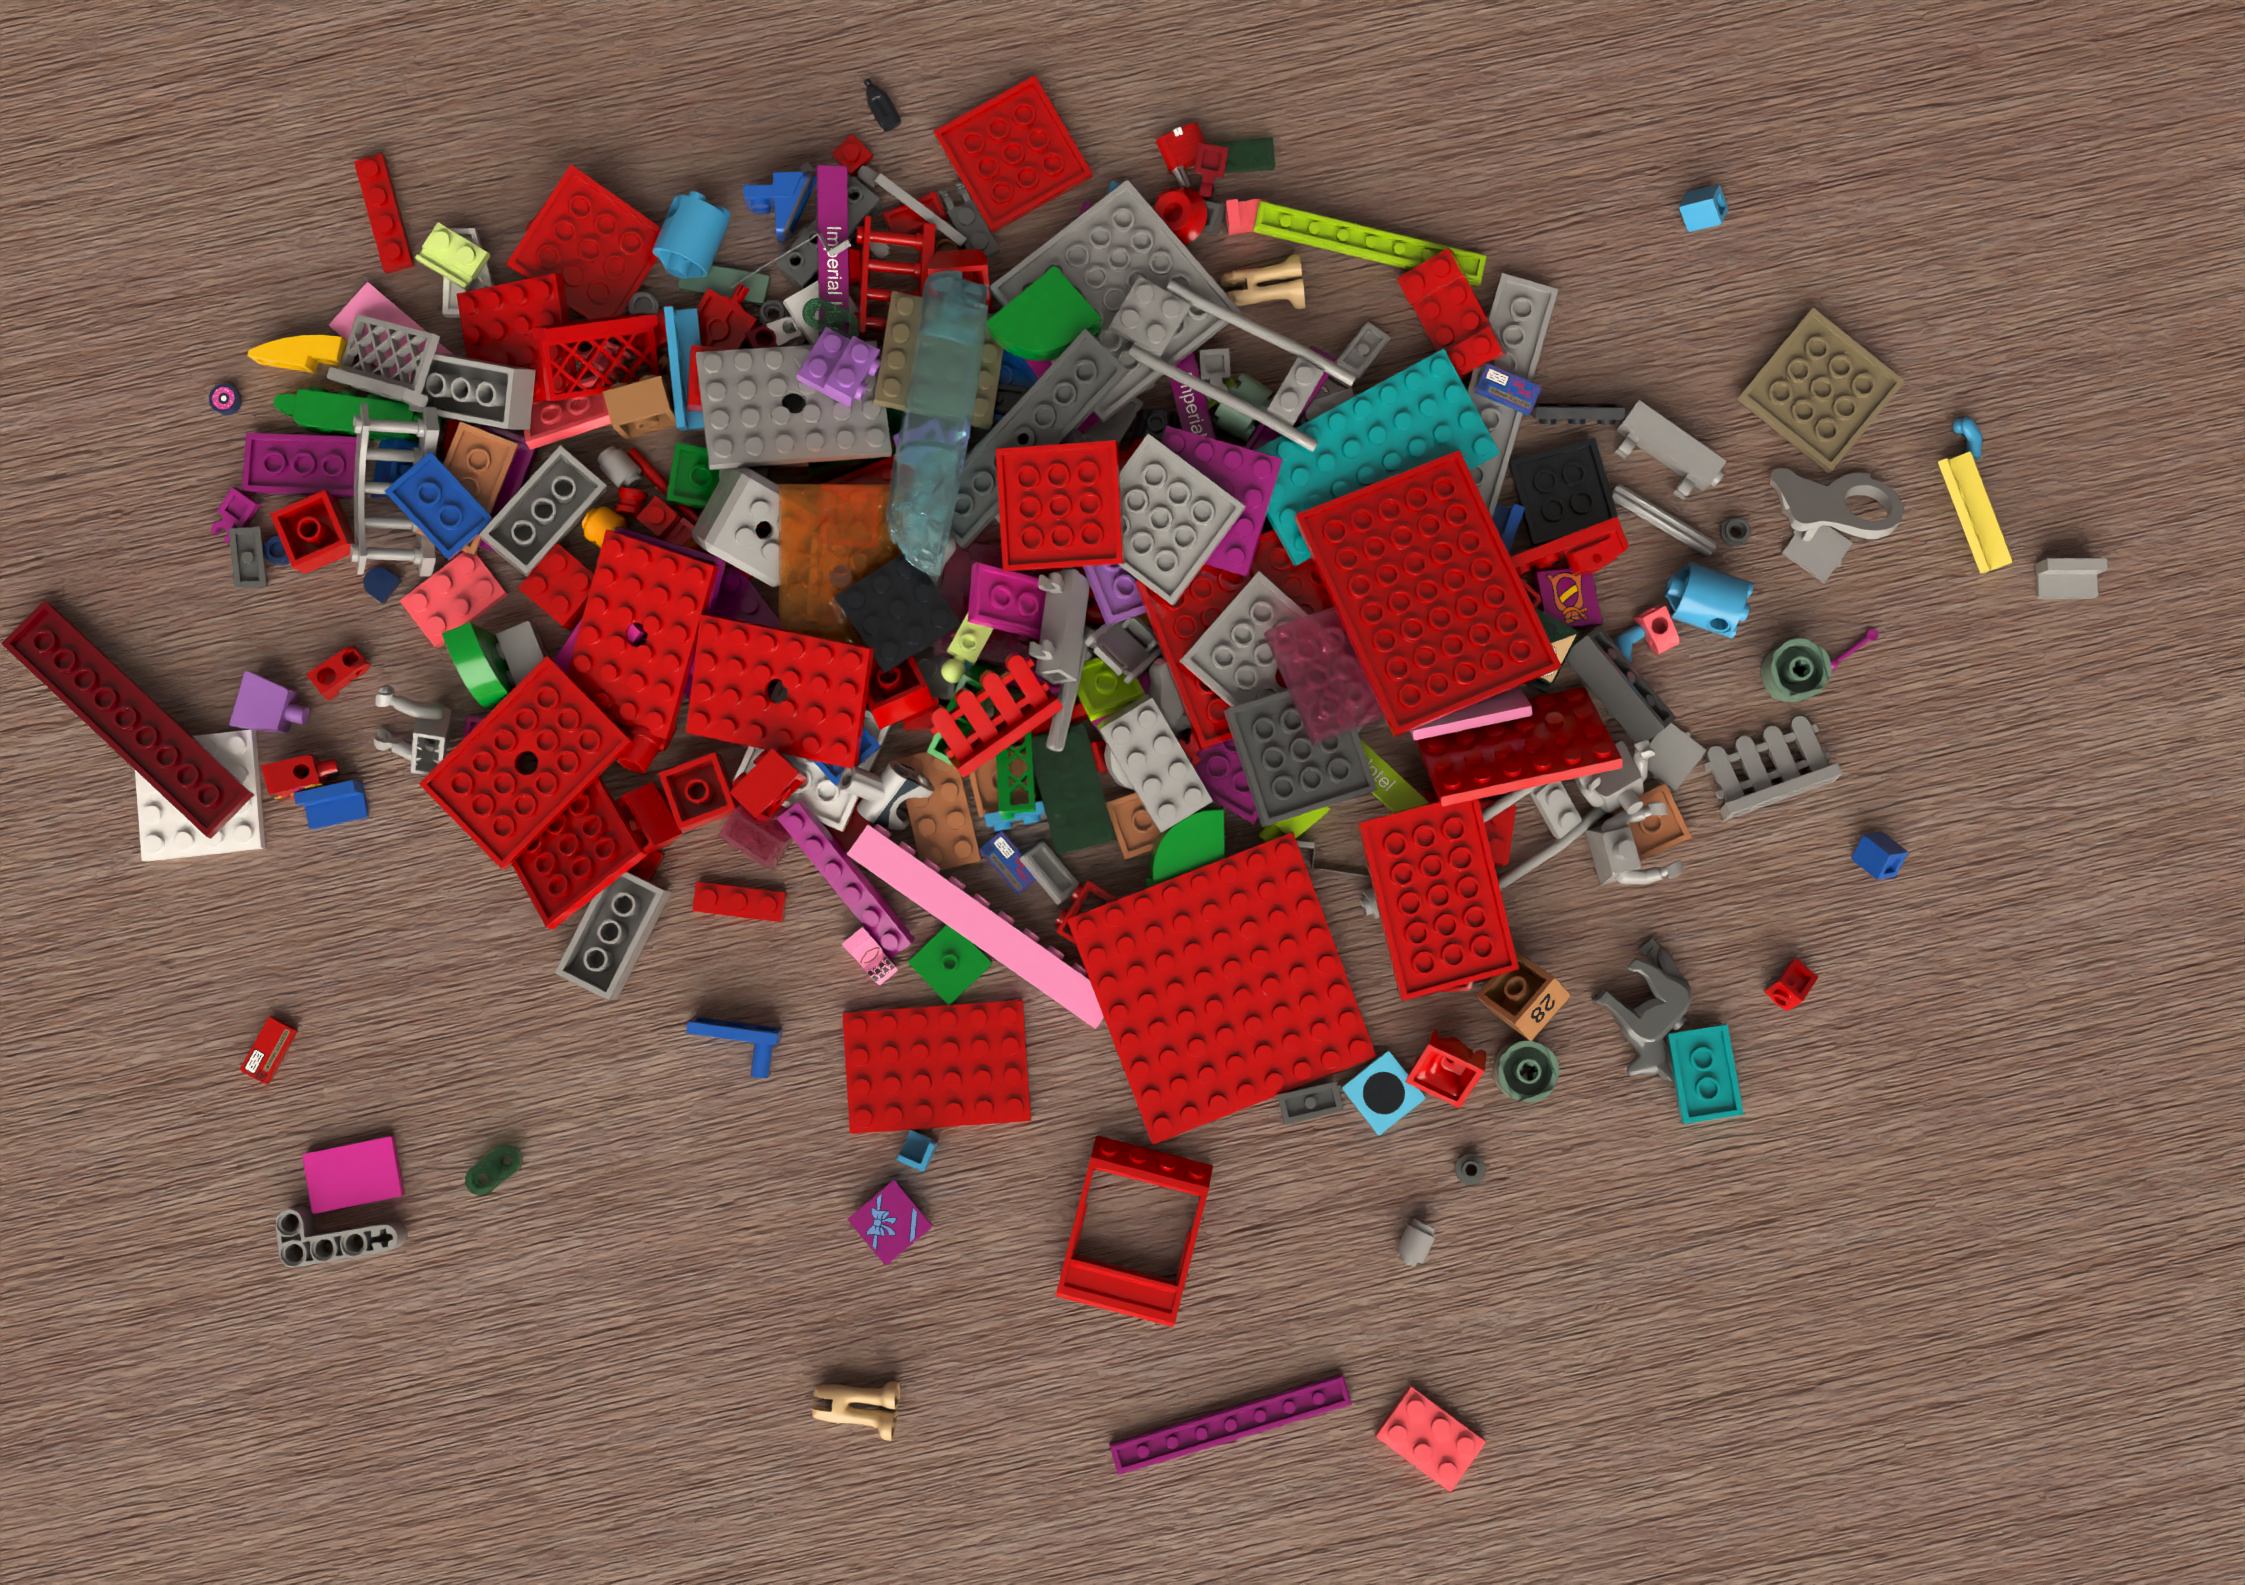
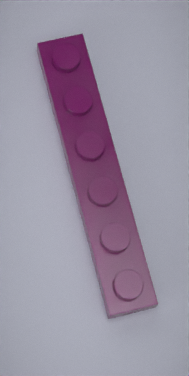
[777,799,915,959]

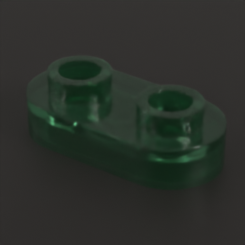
[802,298,861,340]
[465,1145,523,1195]

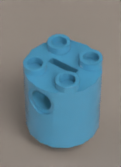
[652,191,731,279]
[1664,561,1754,639]

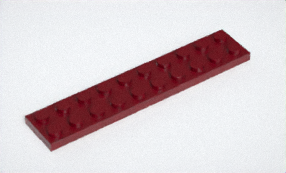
[1,600,254,839]

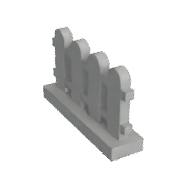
[1703,716,1843,821]

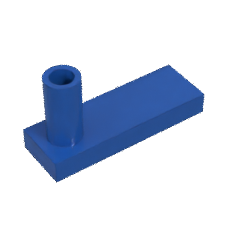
[686,1016,783,1078]

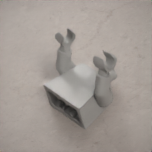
[374,685,452,775]
[1575,738,1655,815]
[1585,801,1684,885]

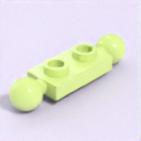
[941,613,994,683]

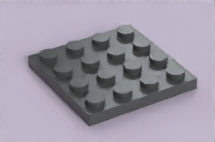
[1224,675,1377,827]

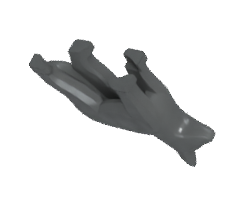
[1592,938,1692,1082]

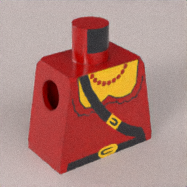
[261,754,340,802]

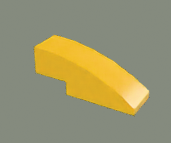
[247,335,347,374]

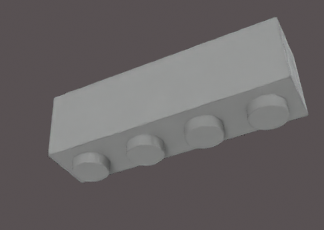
[496,621,549,687]

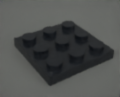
[1508,438,1619,547]
[834,549,961,674]

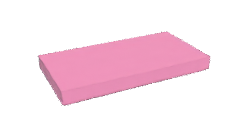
[329,282,453,383]
[1410,686,1532,740]

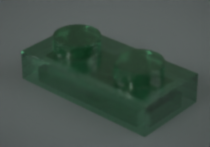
[1214,137,1275,174]

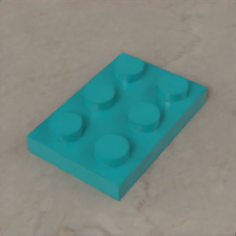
[1666,1024,1744,1124]

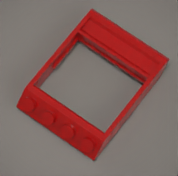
[1055,1135,1213,1327]

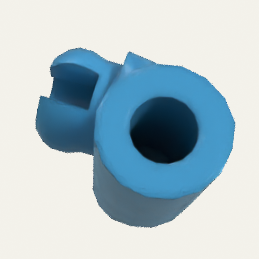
[1953,417,1983,459]
[1613,624,1645,663]

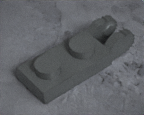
[939,180,1000,259]

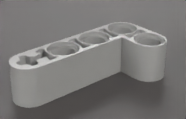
[275,1206,407,1267]

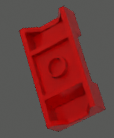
[1397,248,1507,380]

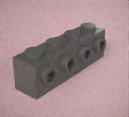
[775,177,883,290]
[1566,626,1676,743]

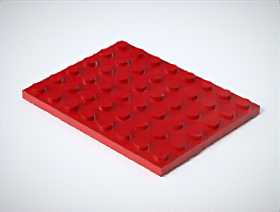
[1294,450,1562,737]

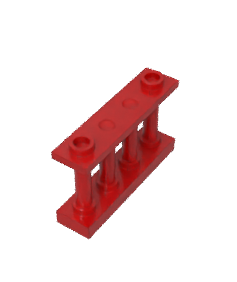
[851,216,936,340]

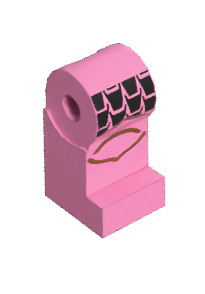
[842,927,898,985]

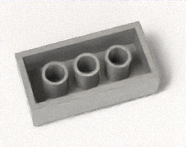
[409,351,536,430]
[479,445,607,577]
[1096,694,1213,833]
[555,871,671,1000]

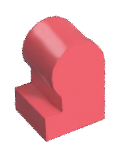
[1225,199,1267,235]
[1633,605,1680,655]

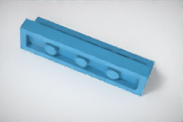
[664,306,704,431]

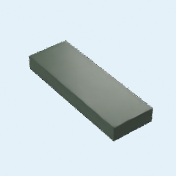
[678,265,771,306]

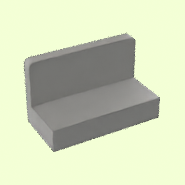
[2035,558,2108,599]

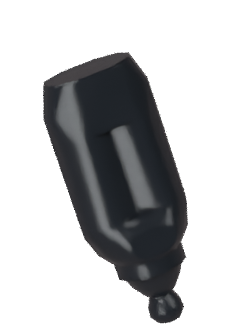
[864,78,901,132]

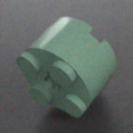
[1211,372,1274,442]
[1761,638,1832,703]
[1493,1040,1560,1102]

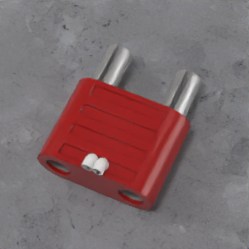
[1156,122,1207,188]

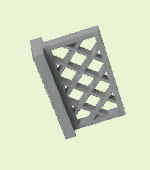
[326,314,440,408]

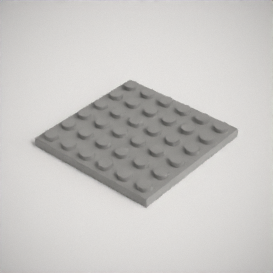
[989,180,1240,423]

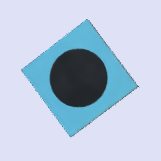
[1341,1050,1426,1136]

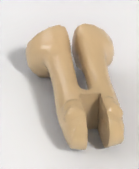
[1221,253,1306,309]
[812,1381,900,1441]

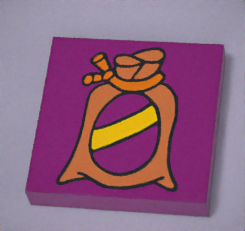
[1532,569,1602,632]

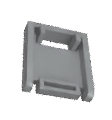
[1085,616,1163,685]

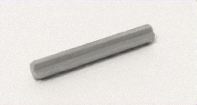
[1611,484,1717,557]
[1046,637,1088,751]

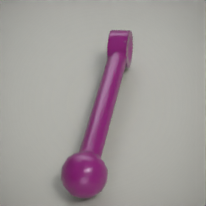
[1830,629,1878,670]

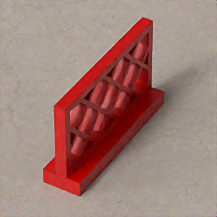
[532,312,660,401]

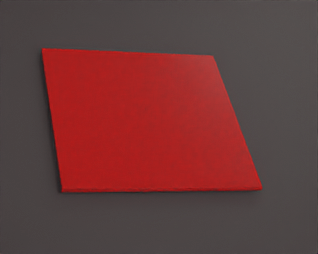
[1067,832,1377,1145]

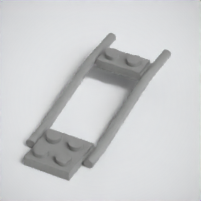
[1109,276,1357,452]
[1481,781,1607,891]

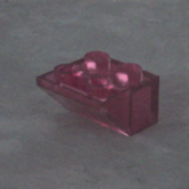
[717,804,794,870]

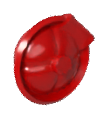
[1152,185,1207,246]

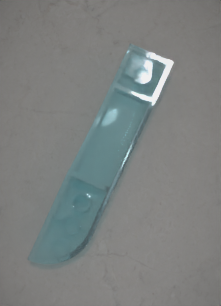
[886,270,988,577]

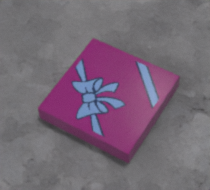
[847,1179,934,1266]

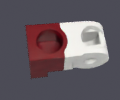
[745,317,805,349]

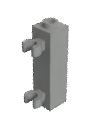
[1615,400,1727,500]
[1029,568,1090,684]

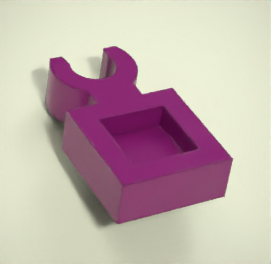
[211,487,261,543]

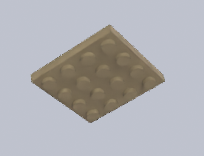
[873,291,1003,430]
[1737,308,1905,473]

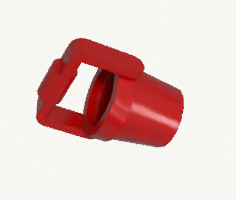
[618,724,677,774]

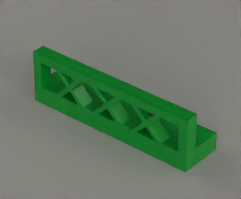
[994,694,1036,820]

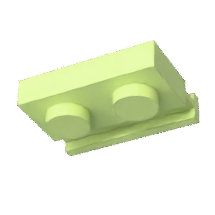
[415,222,490,291]

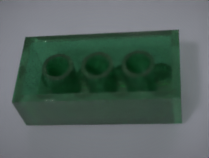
[1032,723,1116,857]

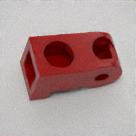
[306,645,370,701]

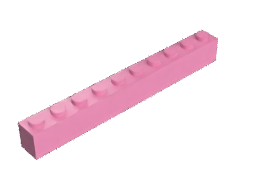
[847,824,1104,1029]

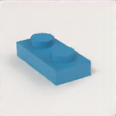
[984,801,1046,832]

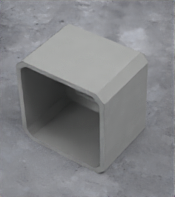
[691,467,820,587]

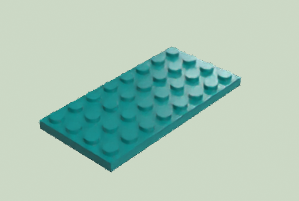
[1255,349,1500,567]

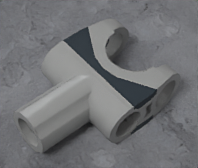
[839,761,935,830]

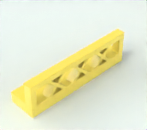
[1938,451,2013,573]

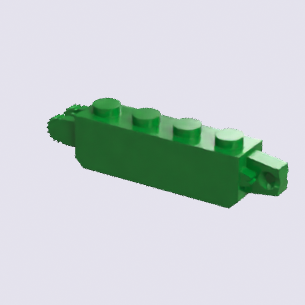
[273,386,442,443]

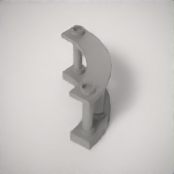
[350,403,440,577]

